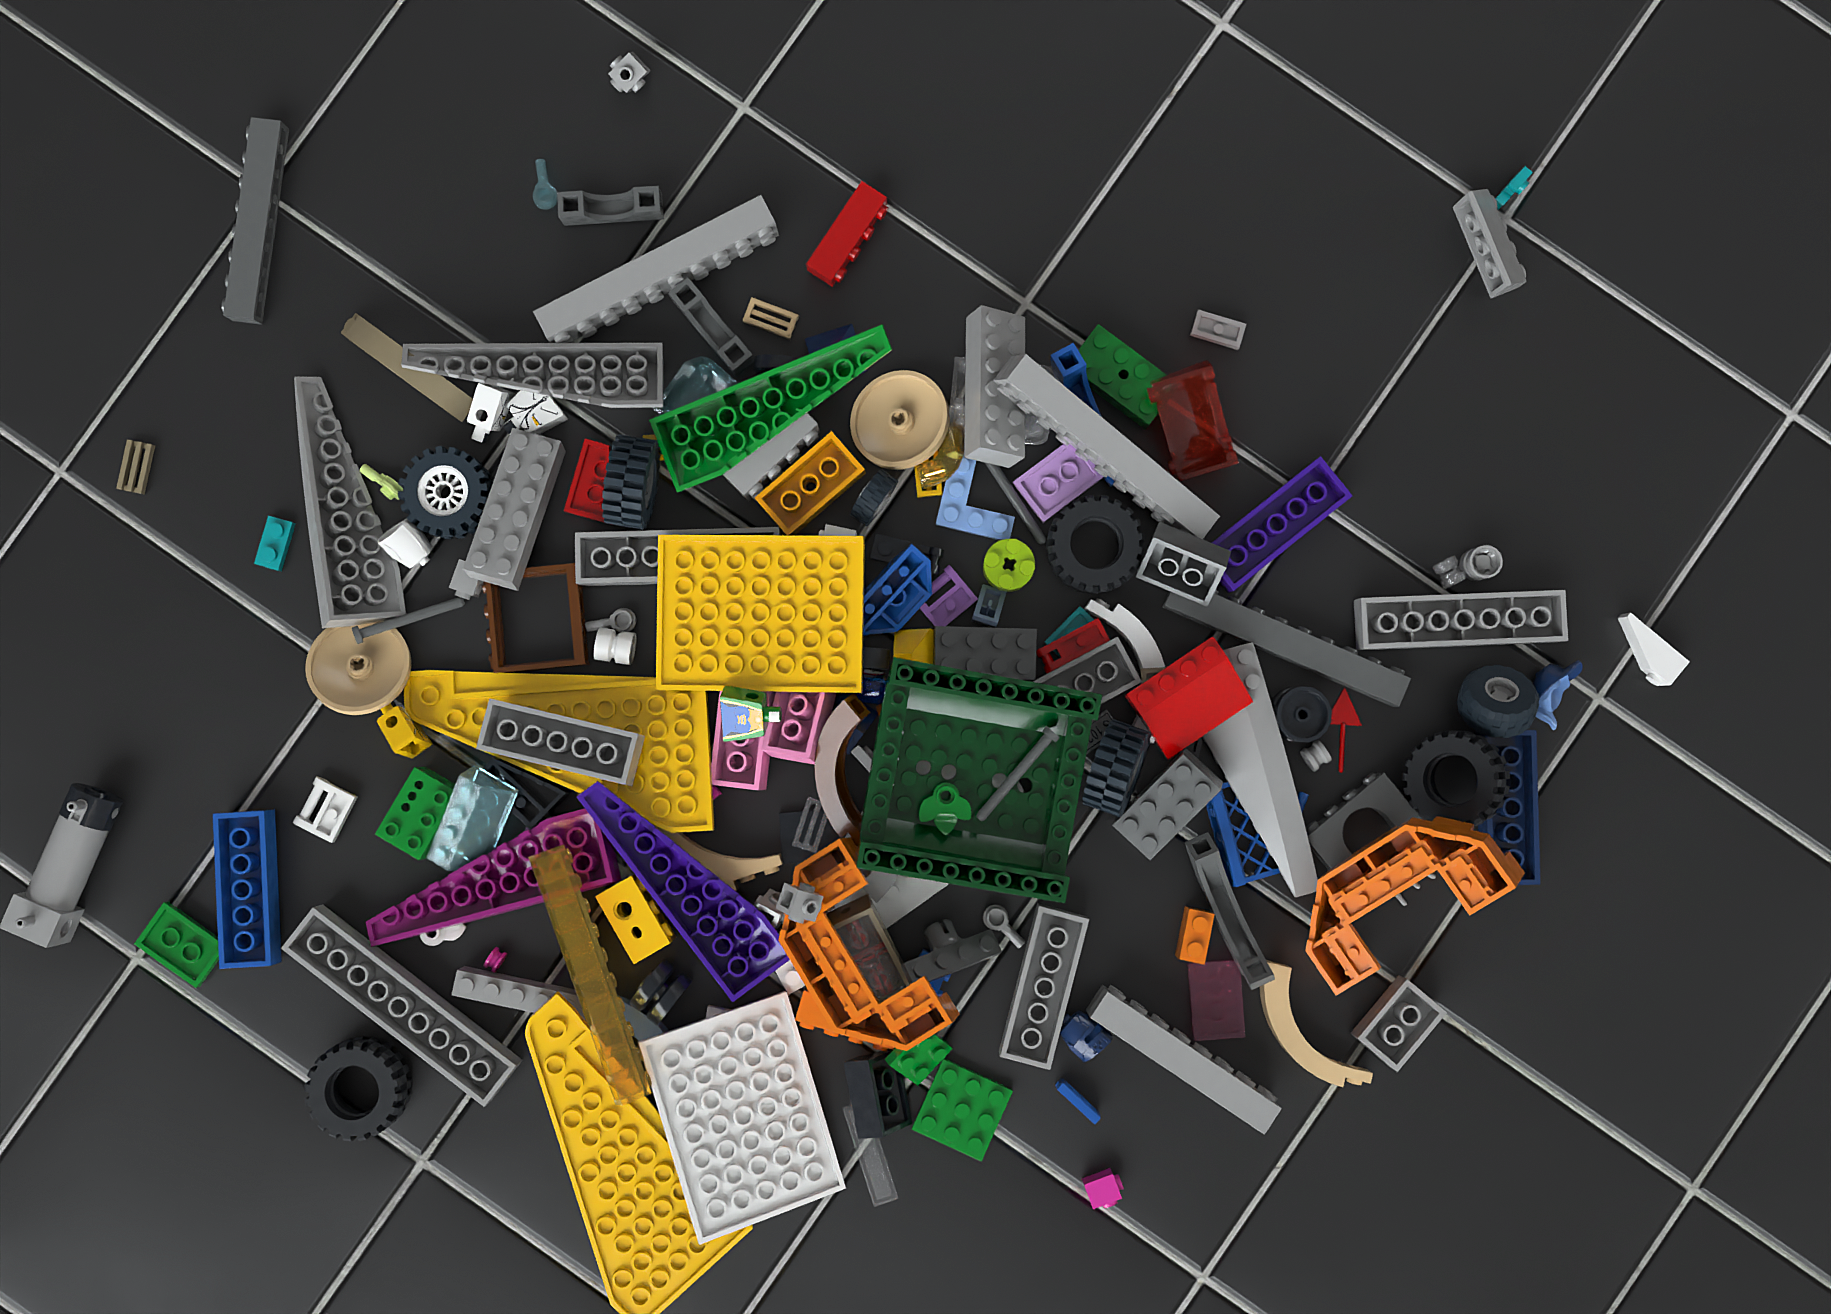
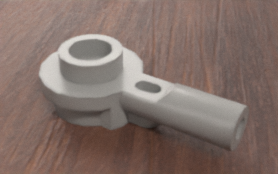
[585,608,636,633]
[983,904,1025,948]

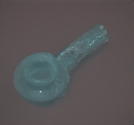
[533,159,558,209]

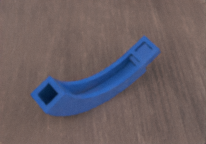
[1051,342,1115,487]

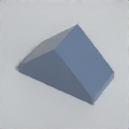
[971,584,1007,628]

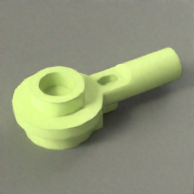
[360,464,403,500]

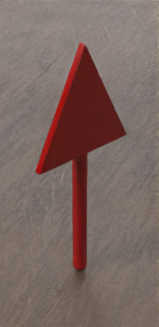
[1330,687,1362,773]

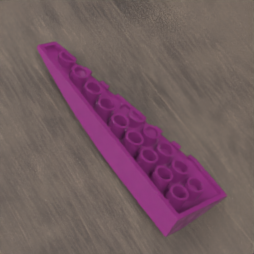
[366,808,622,947]

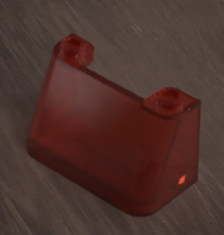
[1147,360,1239,481]

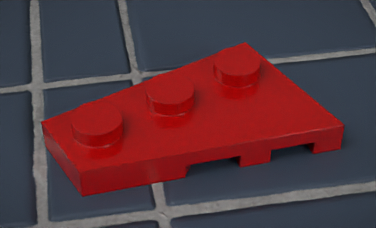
[564,439,614,526]

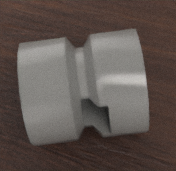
[1459,545,1503,581]

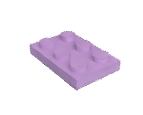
[1013,444,1104,523]

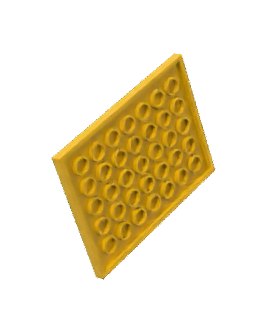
[656,535,865,693]

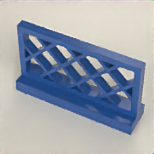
[1206,781,1280,887]

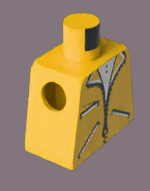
[377,701,433,758]

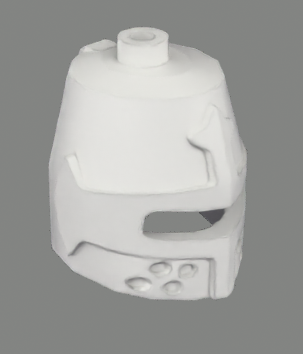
[377,518,433,568]

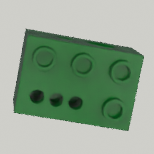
[375,767,468,860]

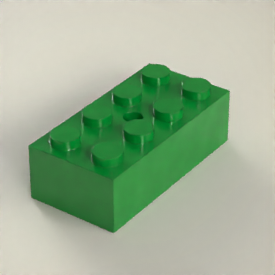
[1078,324,1180,430]

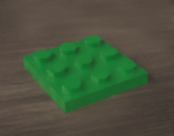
[912,1058,1013,1161]

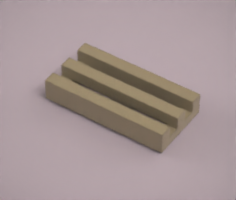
[116,439,155,495]

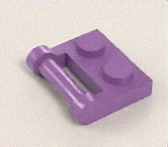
[920,565,978,626]

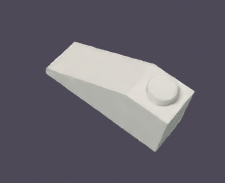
[1618,613,1690,686]

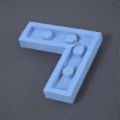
[936,451,1015,540]

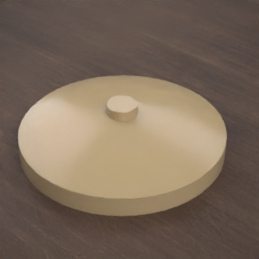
[850,370,950,470]
[305,621,411,715]

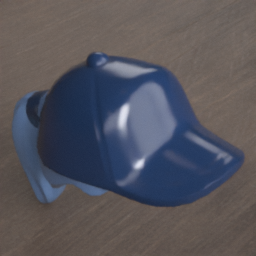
[1533,660,1583,730]

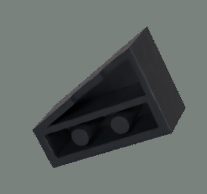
[475,757,572,829]

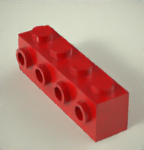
[806,181,889,287]

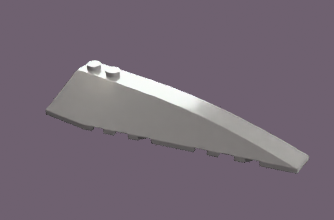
[401,343,664,408]
[1202,642,1318,897]

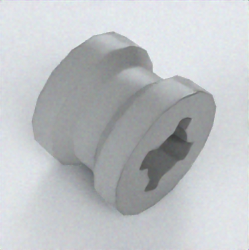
[1300,740,1332,772]

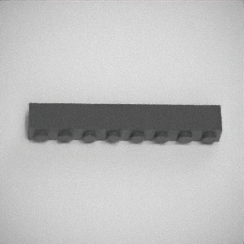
[222,117,289,325]

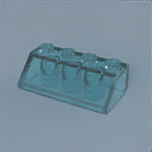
[426,765,518,872]

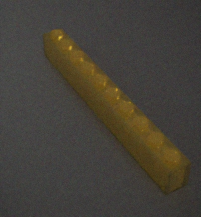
[529,844,652,1106]

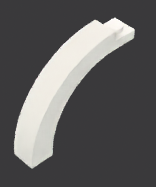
[1084,598,1165,743]

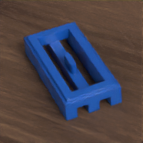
[1055,1078,1101,1124]

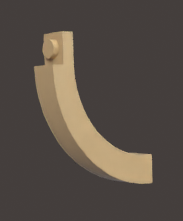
[1259,960,1373,1087]

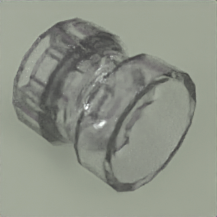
[1432,555,1467,589]

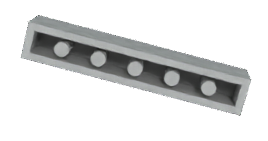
[452,966,613,1027]

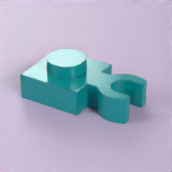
[1495,166,1533,210]

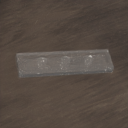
[843,1104,898,1207]

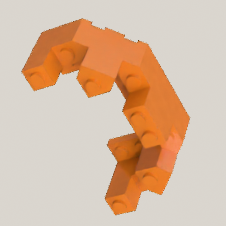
[1306,816,1525,995]
[778,837,960,1051]

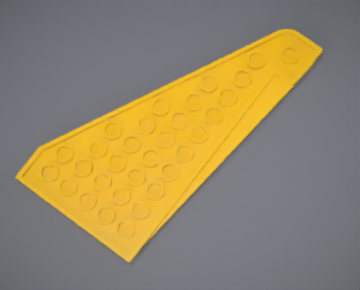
[404,670,714,833]
[525,991,753,1314]

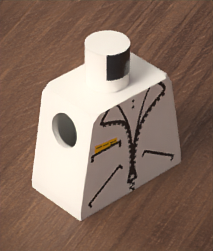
[467,383,515,443]
[503,390,568,435]

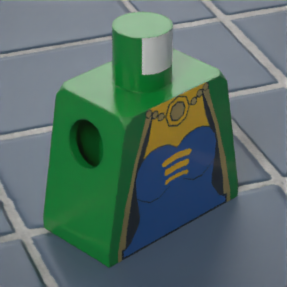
[720,686,782,742]

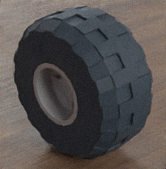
[1457,665,1540,738]

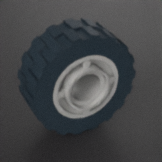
[850,469,898,526]

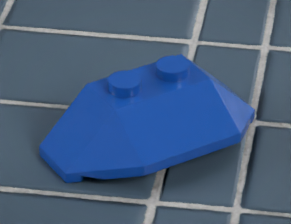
[863,543,932,636]

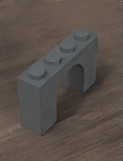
[1305,772,1422,870]

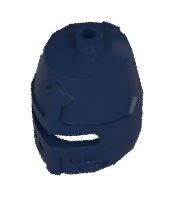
[1060,1010,1113,1063]

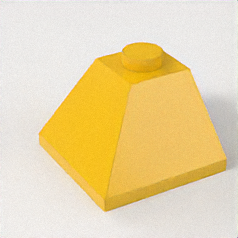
[893,629,934,664]

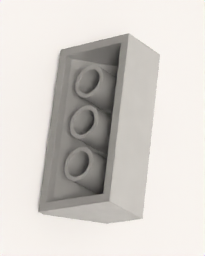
[1453,189,1527,298]

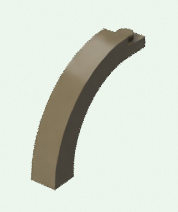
[341,313,473,422]

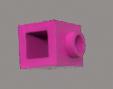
[1082,1168,1124,1209]

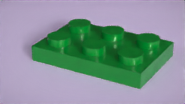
[134,901,219,988]

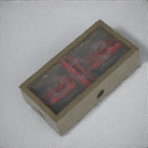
[826,894,909,1002]

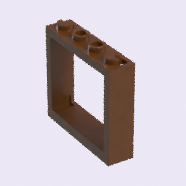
[482,563,590,673]

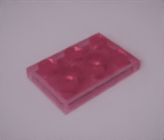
[1187,959,1245,1041]

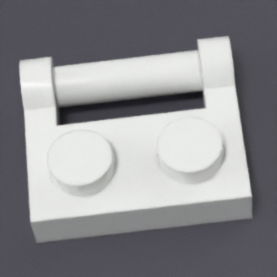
[293,777,358,843]

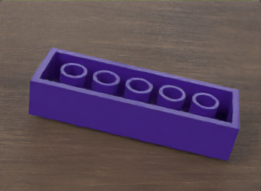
[1211,456,1353,593]

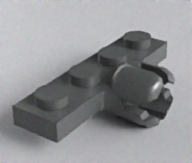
[901,919,1002,985]

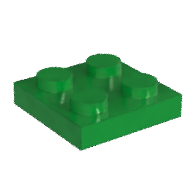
[885,1033,953,1086]

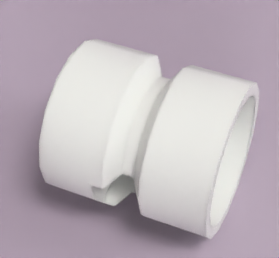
[594,627,637,665]

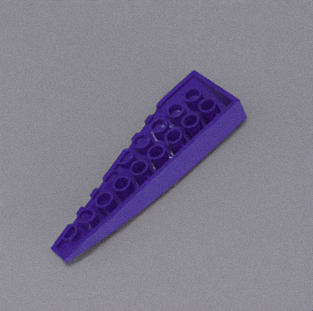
[576,781,790,1002]

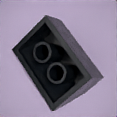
[844,1048,912,1139]

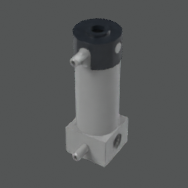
[0,783,123,948]

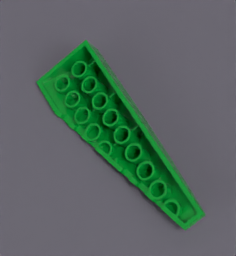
[649,325,892,492]

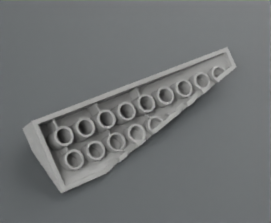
[294,377,406,628]

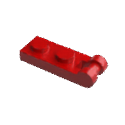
[1036,618,1110,674]

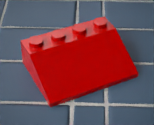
[1124,636,1253,759]

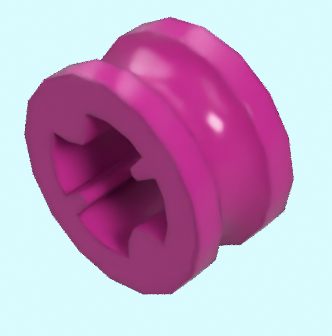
[483,947,507,973]

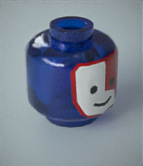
[857,670,887,705]

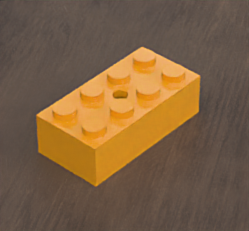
[755,431,866,536]

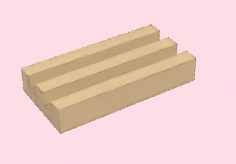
[743,297,799,340]

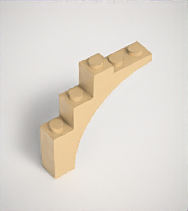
[654,825,783,891]

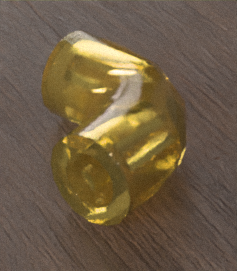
[917,427,964,489]

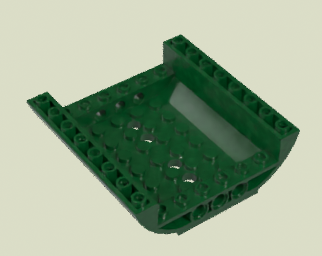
[856,657,1102,903]

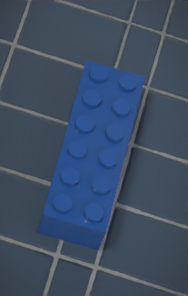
[213,809,282,969]

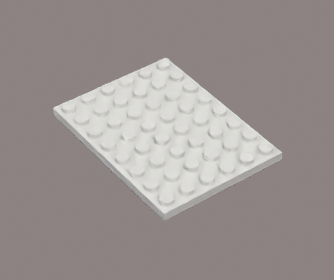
[638,991,846,1245]

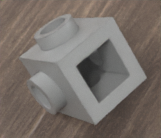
[608,52,651,93]
[776,882,824,924]
[754,889,785,930]

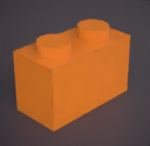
[1175,906,1215,965]

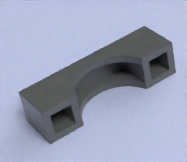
[557,186,664,226]
[668,277,754,376]

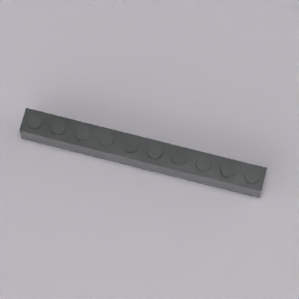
[1162,590,1411,707]

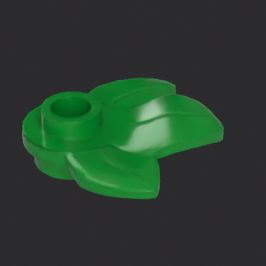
[919,783,971,835]

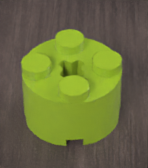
[983,539,1035,592]

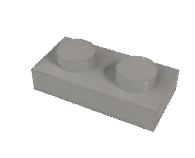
[1190,310,1246,350]

